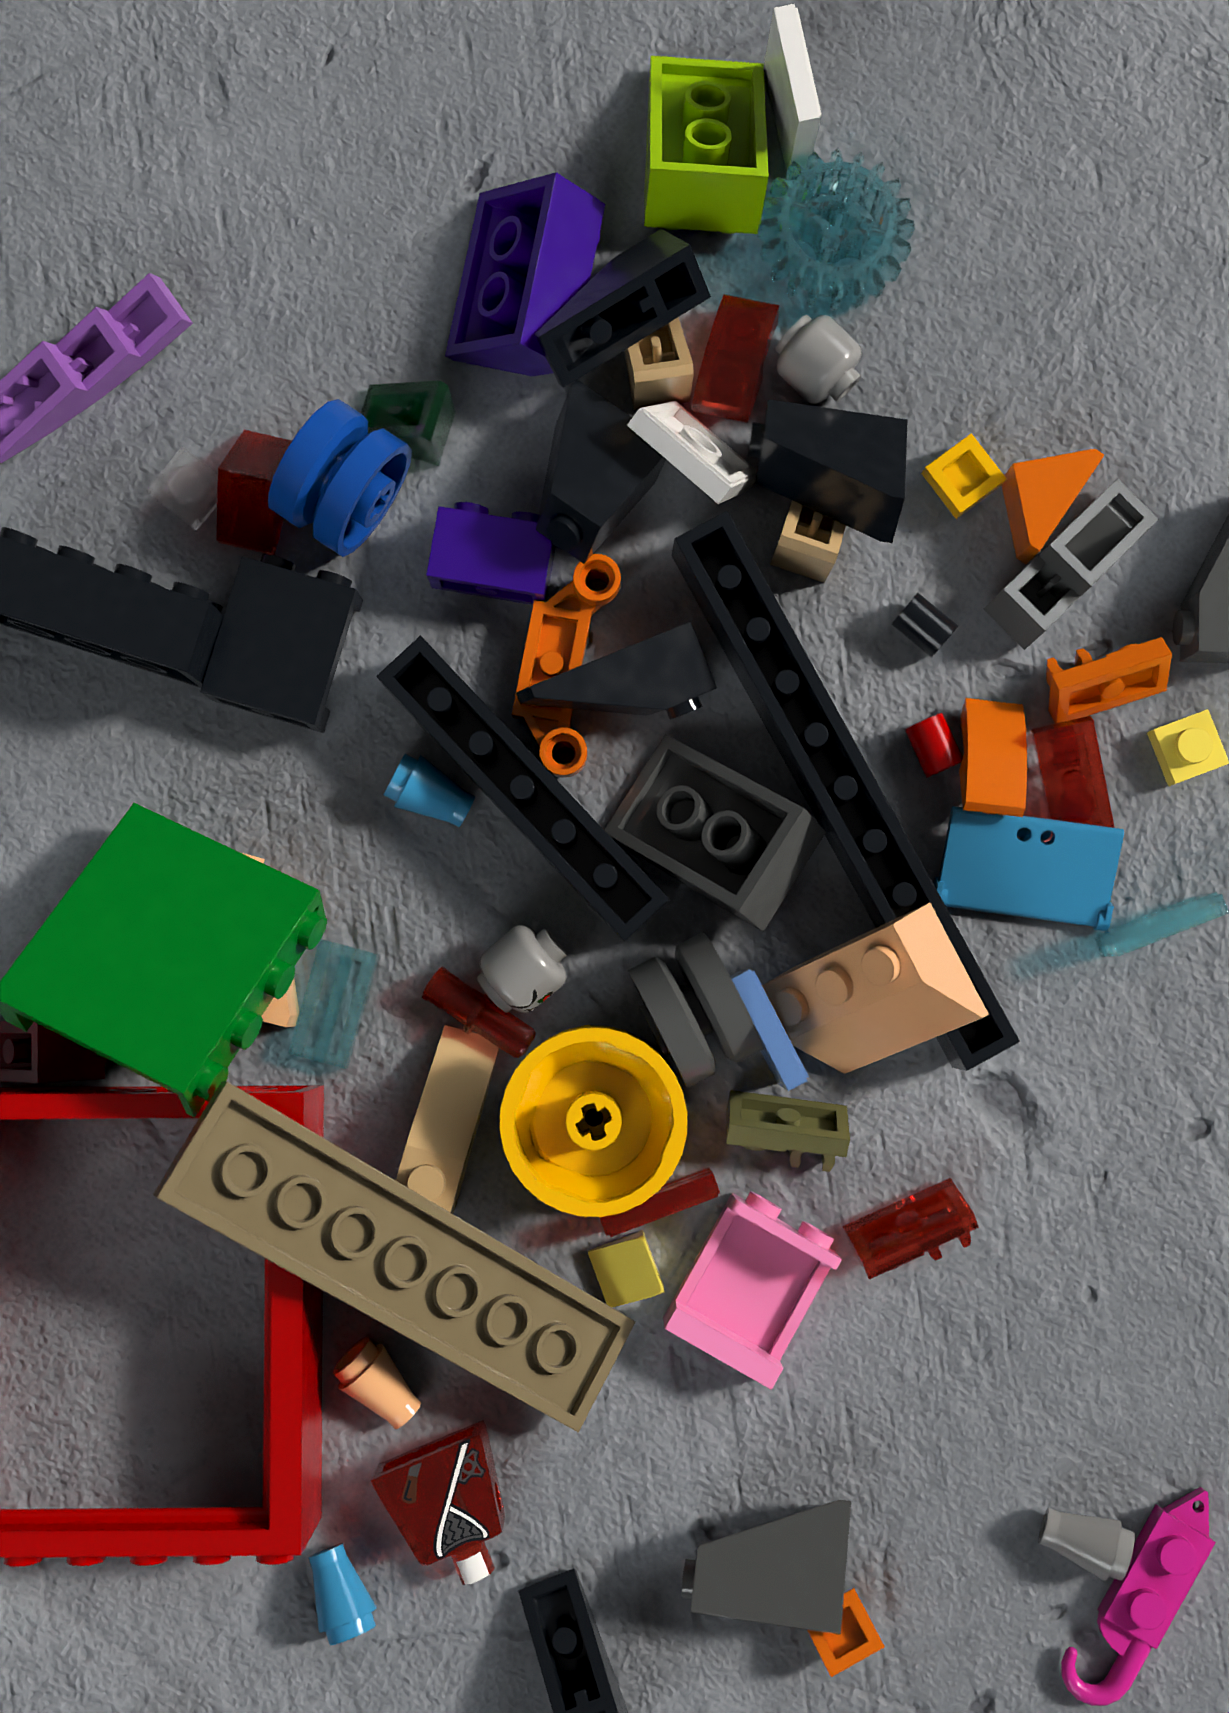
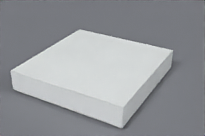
[764,4,822,176]
[627,401,757,504]

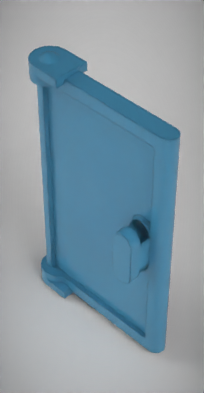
[934,806,1124,931]

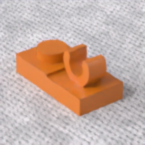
[1046,637,1172,726]

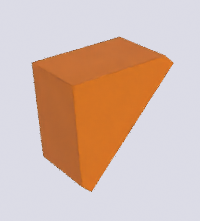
[1002,448,1104,565]

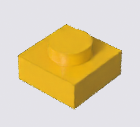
[921,433,1007,519]

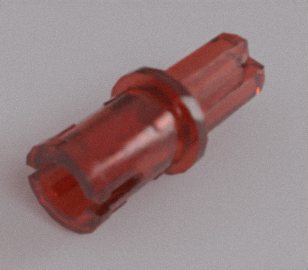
[421,966,536,1058]

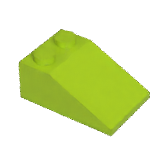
[644,56,769,234]

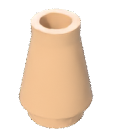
[332,1338,421,1429]

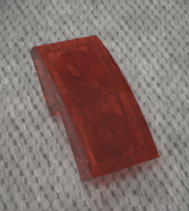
[692,294,779,423]

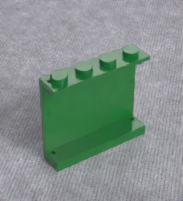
[0,803,327,1118]

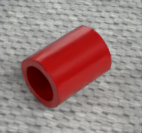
[905,713,963,778]

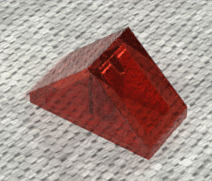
[216,430,292,556]

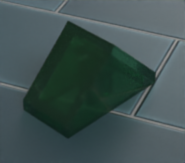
[361,380,456,466]

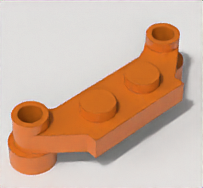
[512,554,621,778]

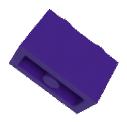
[426,502,556,605]

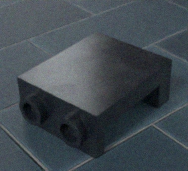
[200,554,363,733]

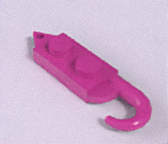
[1061,1487,1216,1706]

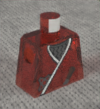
[371,1420,505,1585]

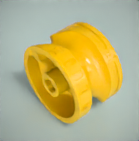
[500,1025,687,1217]

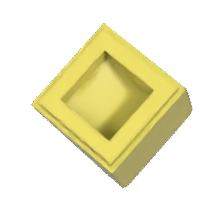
[587,1230,665,1308]

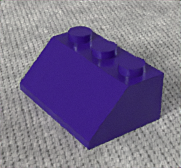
[445,172,606,377]

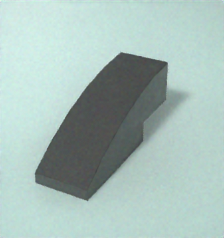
[984,478,1159,650]

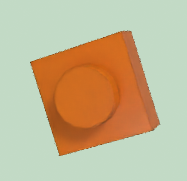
[807,1588,885,1677]

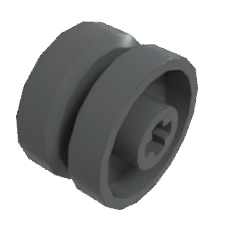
[628,932,764,1088]

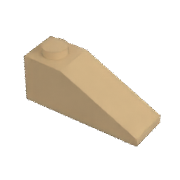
[396,1025,502,1214]

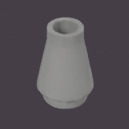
[1038,1508,1135,1581]

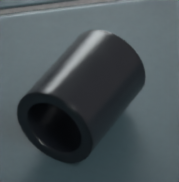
[892,593,958,658]

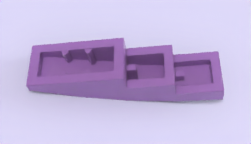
[0,273,193,463]

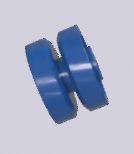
[268,399,412,557]

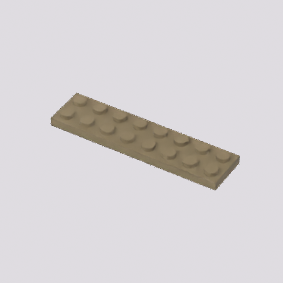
[153,1080,636,1433]

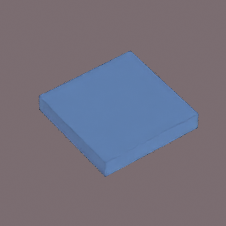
[730,969,809,1091]

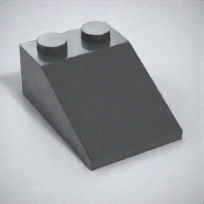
[604,734,826,932]

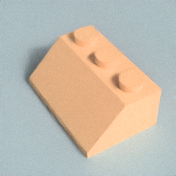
[762,903,988,1074]

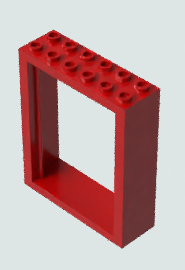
[0,1085,324,1567]

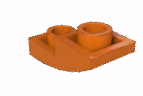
[959,698,1027,817]

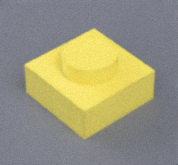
[1147,709,1229,786]

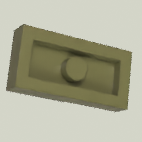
[726,1090,850,1172]

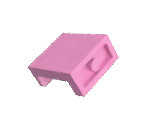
[663,1191,842,1390]

